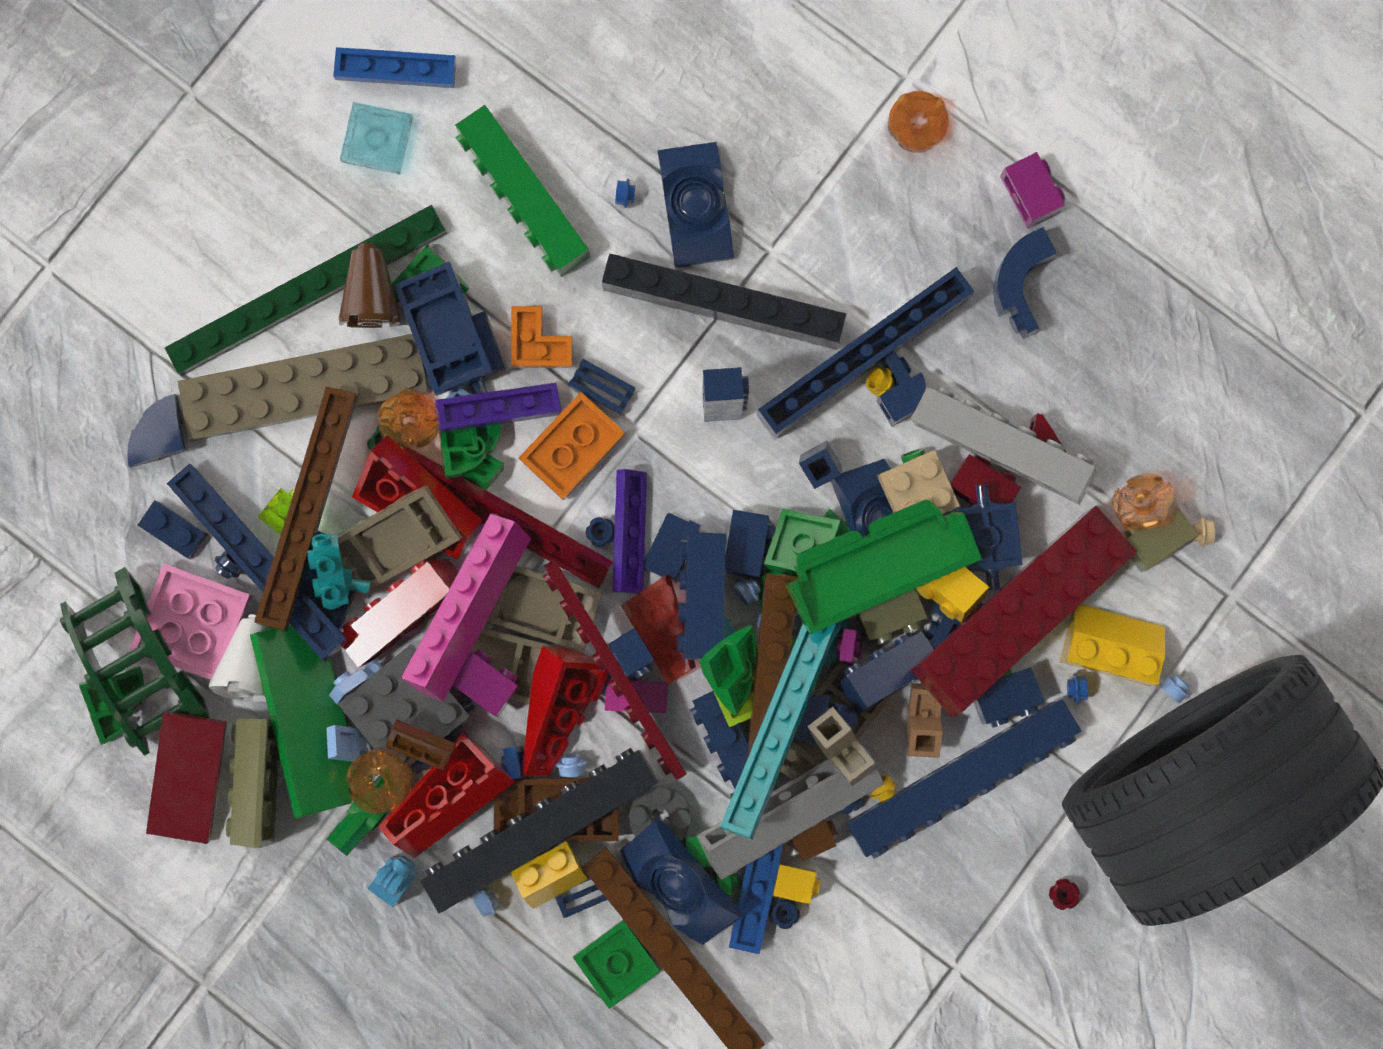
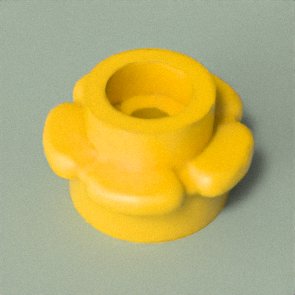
[866,368,894,397]
[869,774,897,802]

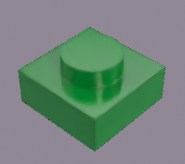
[461,454,504,491]

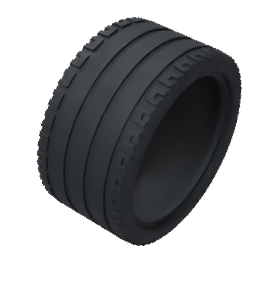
[1062,655,1383,926]

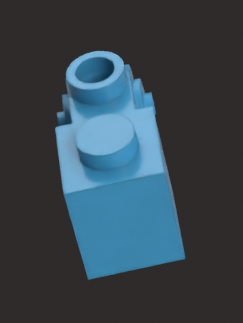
[368,855,420,907]

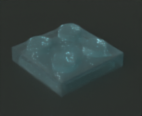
[340,102,413,174]

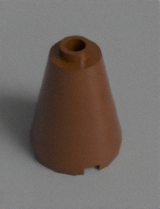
[338,243,400,328]

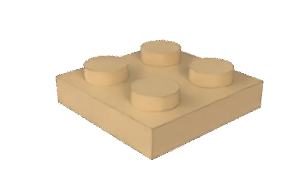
[877,450,960,514]

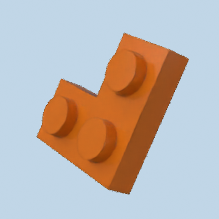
[511,306,573,368]

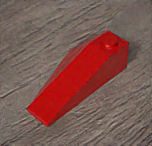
[522,646,609,776]

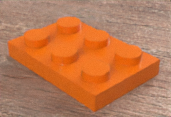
[518,392,626,501]

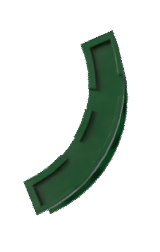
[60,567,210,756]

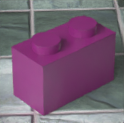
[1000,152,1065,228]
[453,648,520,717]

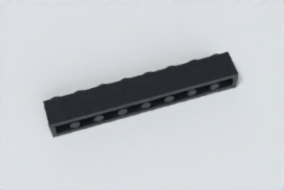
[602,253,847,350]
[420,748,660,914]

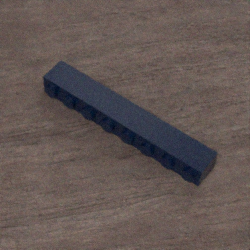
[757,267,975,440]
[845,699,1082,859]

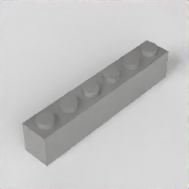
[911,386,1097,505]
[697,742,884,879]

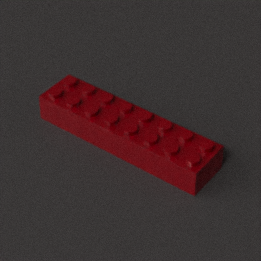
[910,506,1138,717]

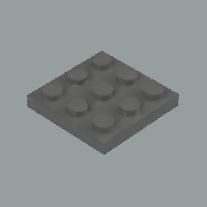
[338,644,471,777]

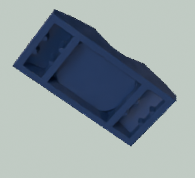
[657,142,734,268]
[394,261,493,396]
[831,459,893,537]
[620,817,743,945]

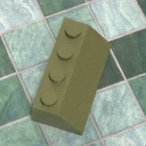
[226,718,279,848]

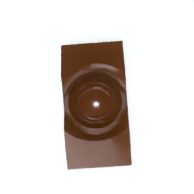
[494,778,619,842]

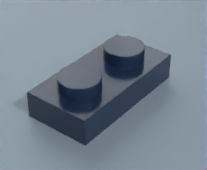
[137,500,208,560]

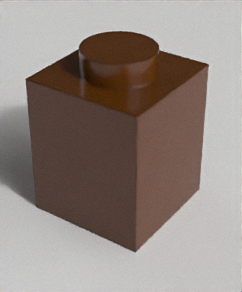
[792,819,839,861]

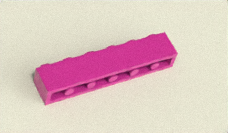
[401,514,531,702]

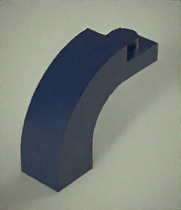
[993,227,1057,339]

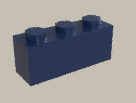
[838,631,933,715]

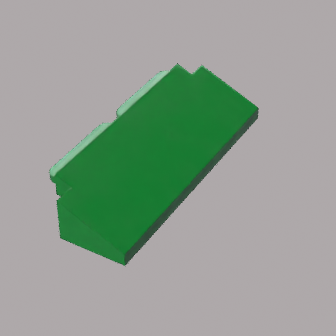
[785,500,982,634]
[250,625,361,819]

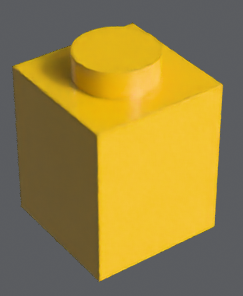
[773,862,821,904]

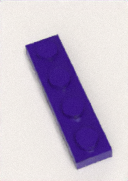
[435,383,562,433]
[613,469,647,594]

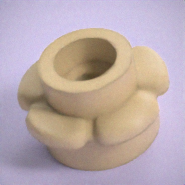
[1193,517,1215,548]

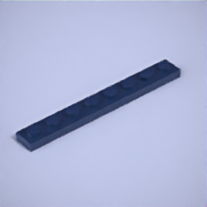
[166,463,349,662]

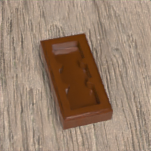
[386,719,455,770]

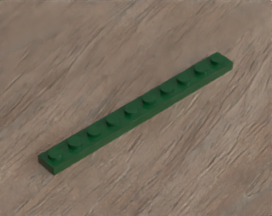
[164,204,447,376]

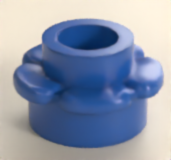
[615,178,635,208]
[1067,673,1088,703]

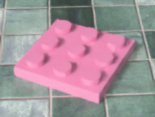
[130,563,252,680]

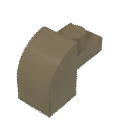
[807,707,877,786]

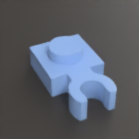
[329,659,382,705]
[327,725,376,762]

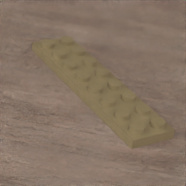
[178,334,429,442]

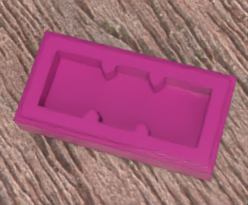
[605,679,668,713]

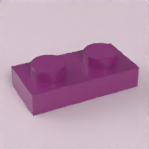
[836,629,865,665]

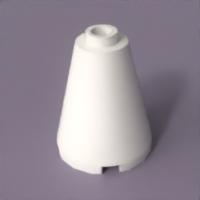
[209,614,272,703]

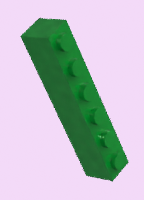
[455,105,590,277]

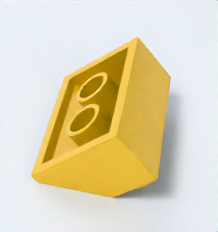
[1060,604,1165,686]

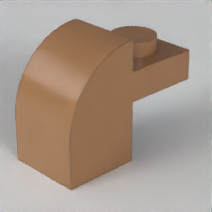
[906,683,943,758]

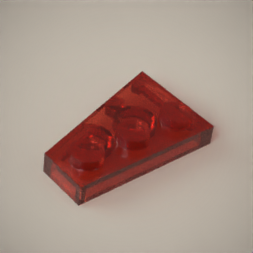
[620,574,696,684]

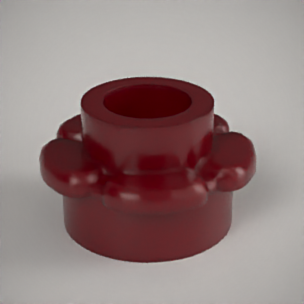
[1049,879,1080,910]

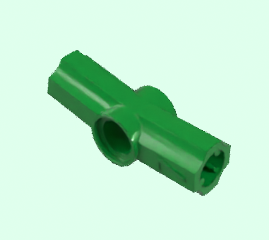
[326,766,408,856]

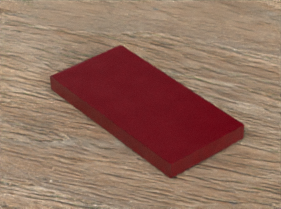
[146,711,228,844]

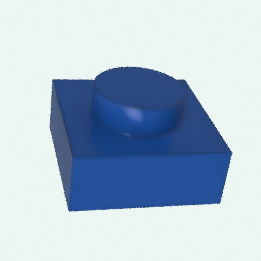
[501,745,525,779]

